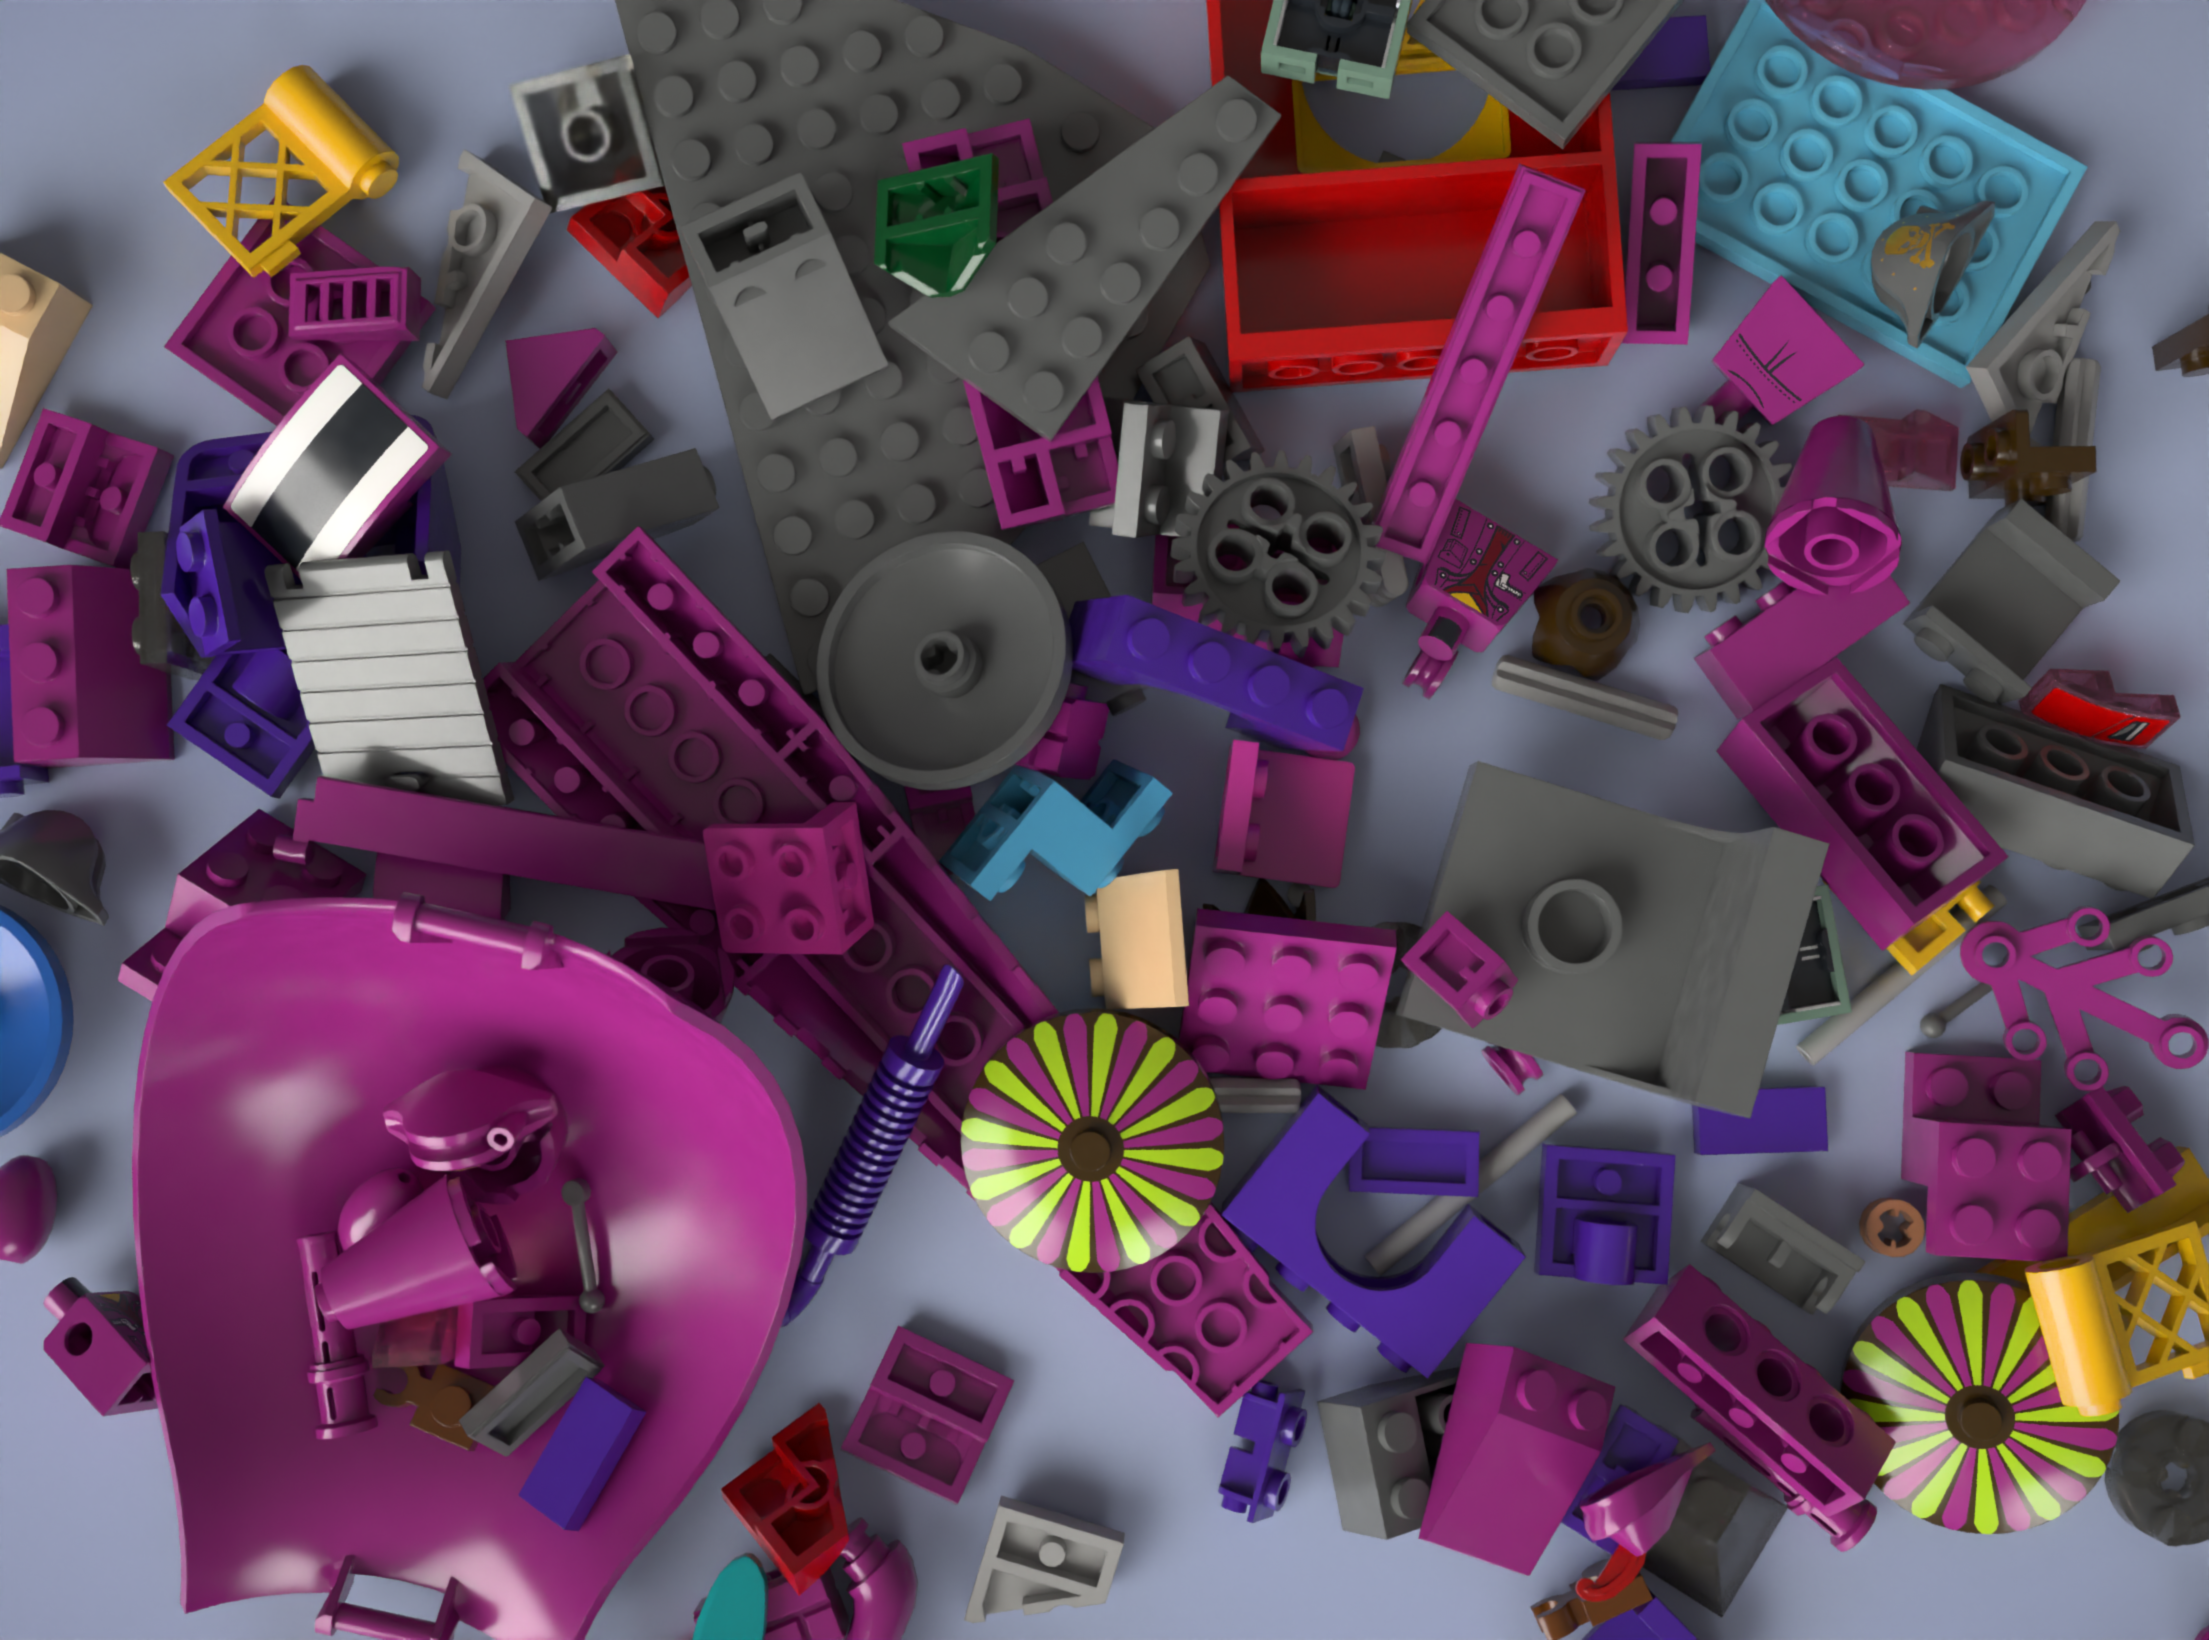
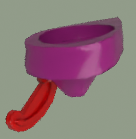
[1575,1442,1716,1602]

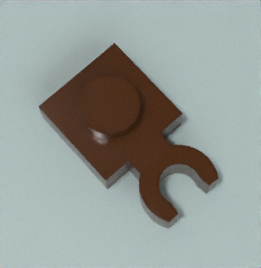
[373,1356,496,1451]
[1530,1559,1653,1640]

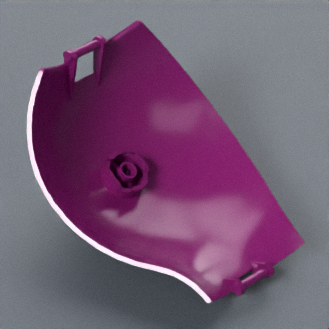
[132,892,807,1640]

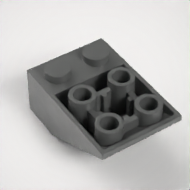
[680,171,888,421]
[1317,1367,1460,1540]

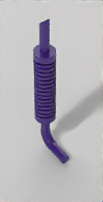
[780,964,964,1328]

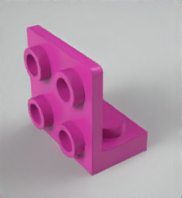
[1212,740,1355,888]
[703,802,874,955]

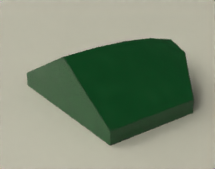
[874,153,999,298]

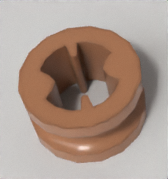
[1859,1198,1925,1257]

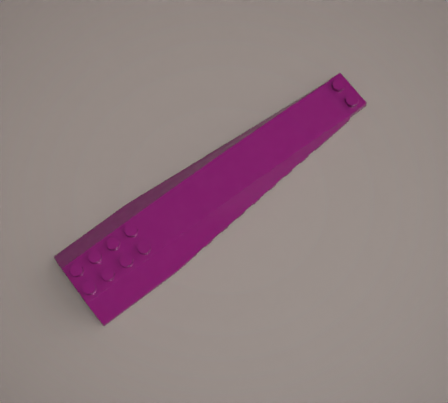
[483,526,1313,1418]

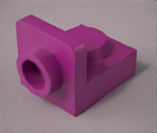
[1400,911,1518,1028]

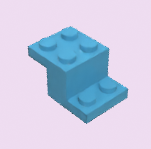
[939,759,1173,901]

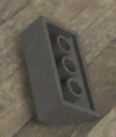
[1916,684,2195,899]

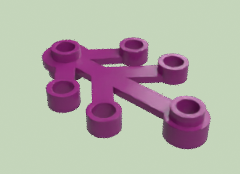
[1960,906,2209,1091]

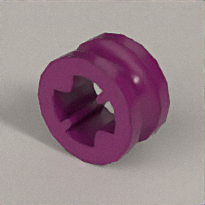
[1402,649,1459,700]
[1481,1046,1543,1095]

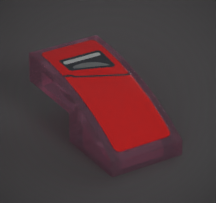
[2018,668,2181,749]

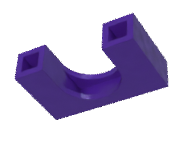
[1069,595,1364,751]
[1221,1084,1526,1379]

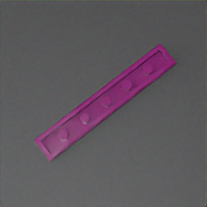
[1371,163,1586,564]

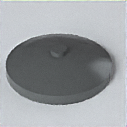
[816,531,1073,790]

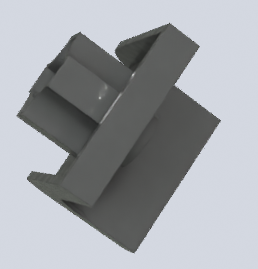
[1396,761,1829,1119]

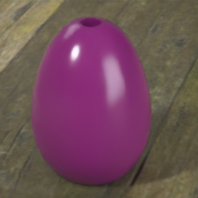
[0,1155,57,1264]
[338,1167,424,1250]

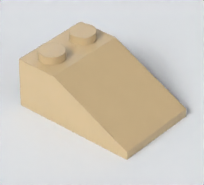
[0,253,93,469]
[1084,869,1189,1009]

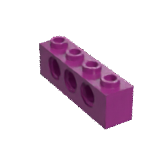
[1623,1264,1896,1518]

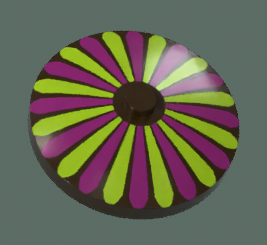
[961,1008,1224,1273]
[1840,1272,2119,1534]

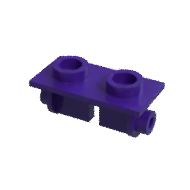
[1218,1379,1307,1523]

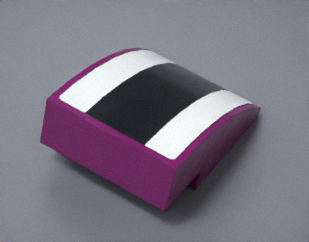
[223,354,452,579]

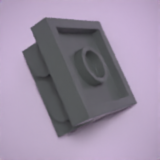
[1089,397,1229,538]

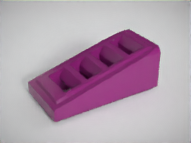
[288,267,421,341]

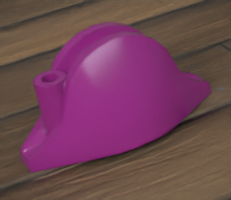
[383,1069,558,1171]

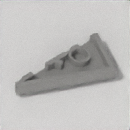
[422,149,552,399]
[1966,221,2121,447]

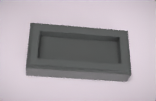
[515,388,654,501]
[459,1328,605,1457]

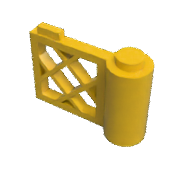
[163,65,399,278]
[2024,1221,2209,1416]

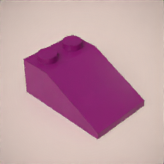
[1418,1343,1616,1576]

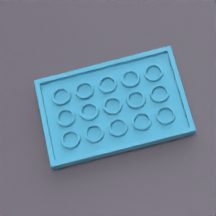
[1670,0,2088,388]

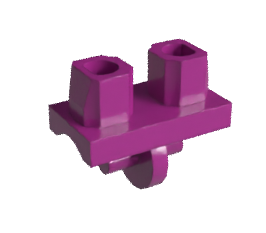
[2055,1086,2185,1213]

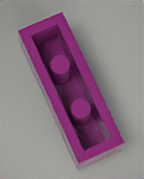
[1622,142,1702,345]
[1693,575,1910,720]

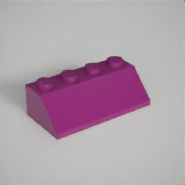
[1716,657,2009,951]

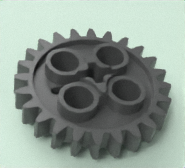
[1589,405,1793,613]
[1170,450,1386,658]

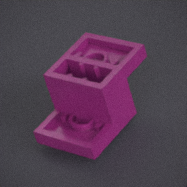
[118,809,367,1001]
[1901,1052,2071,1262]

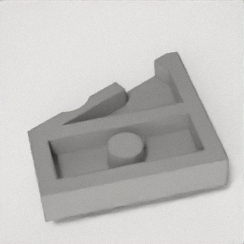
[964,1495,1125,1623]

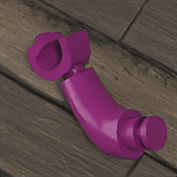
[839,1517,918,1640]

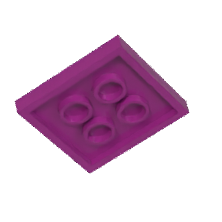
[164,196,436,426]
[1178,908,1397,1090]

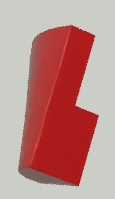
[566,143,692,318]
[721,1402,850,1596]

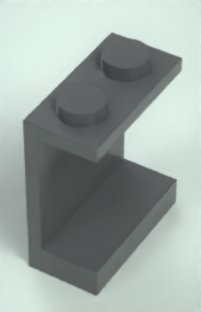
[1903,499,2120,704]

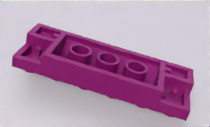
[902,118,1118,531]

